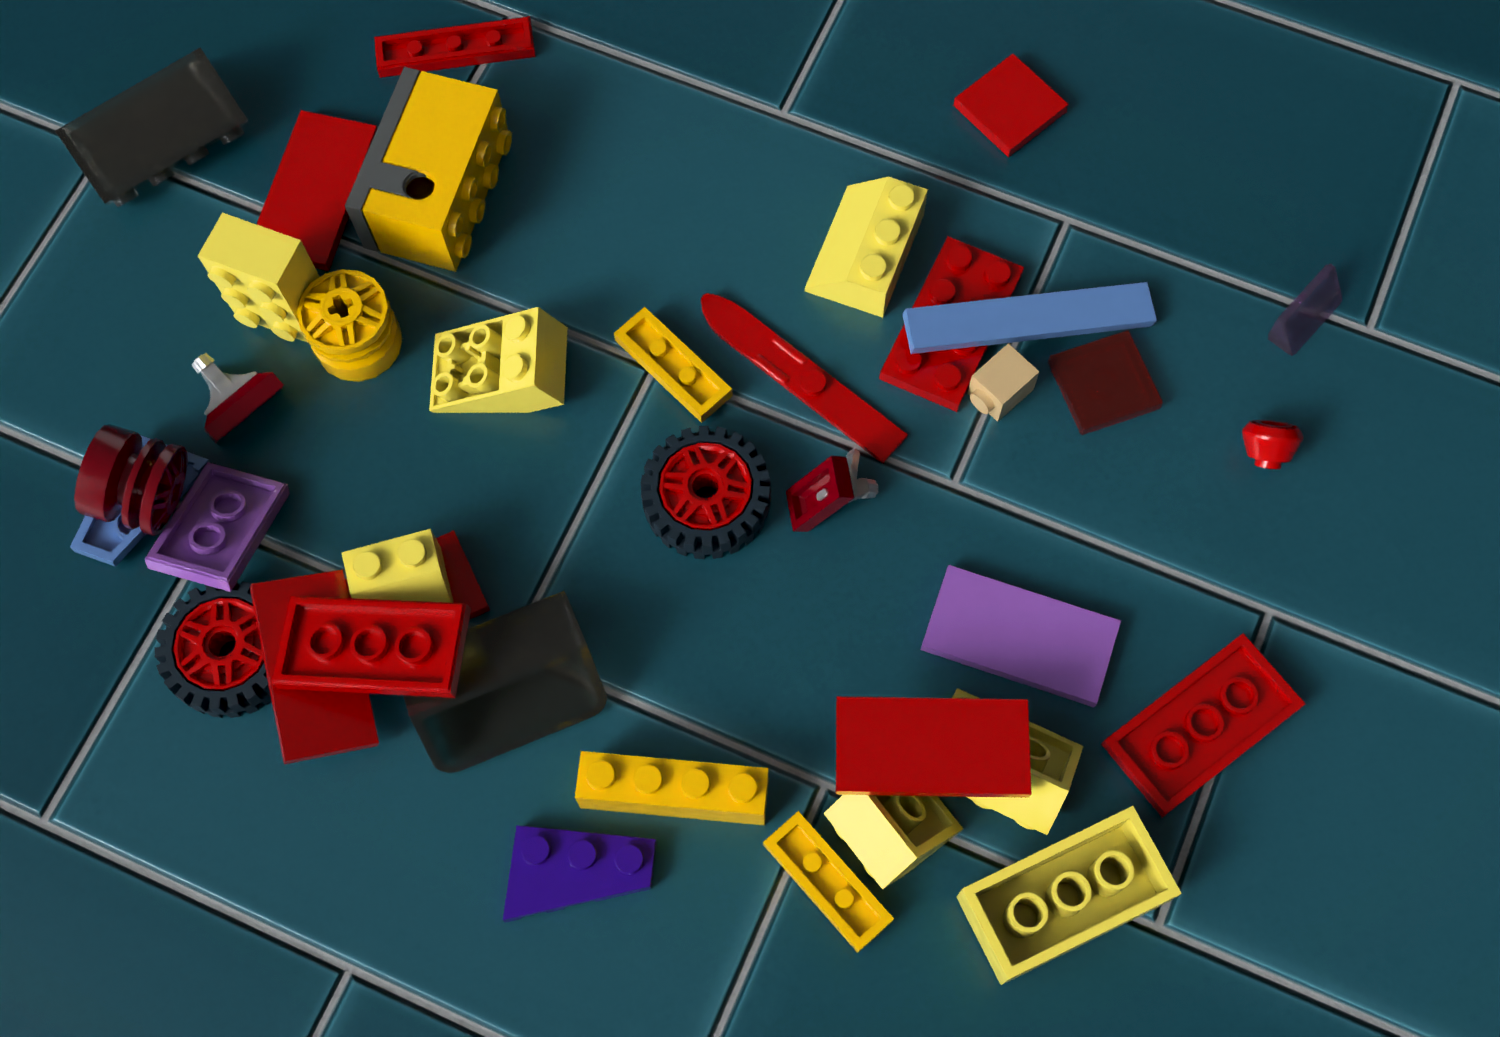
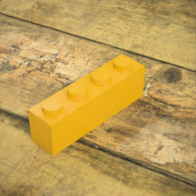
[575,751,769,825]

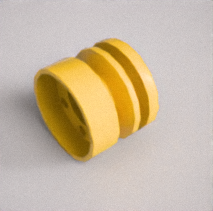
[297,269,403,382]

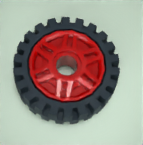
[641,426,771,559]
[155,581,272,718]

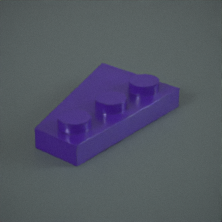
[503,825,657,923]

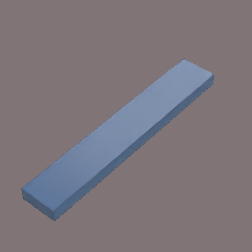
[902,282,1157,354]

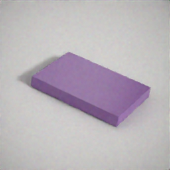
[145,462,290,592]

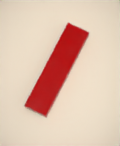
[374,16,536,78]

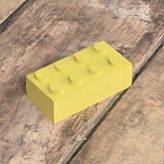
[957,806,1182,985]

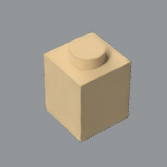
[967,343,1039,422]

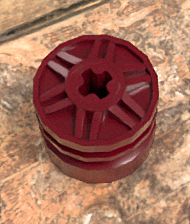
[74,424,188,536]

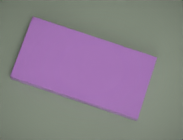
[920,565,1121,707]

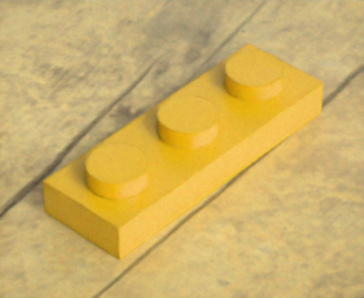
[614,307,733,423]
[763,811,894,953]

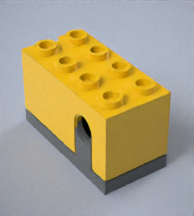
[345,67,512,272]

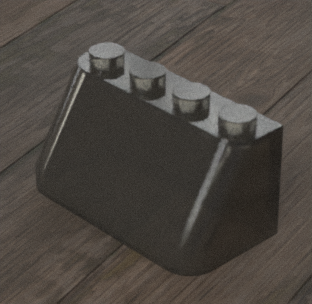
[55,47,248,208]
[404,590,607,773]

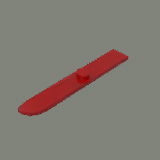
[701,293,908,464]

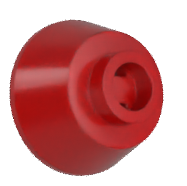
[1242,420,1304,469]

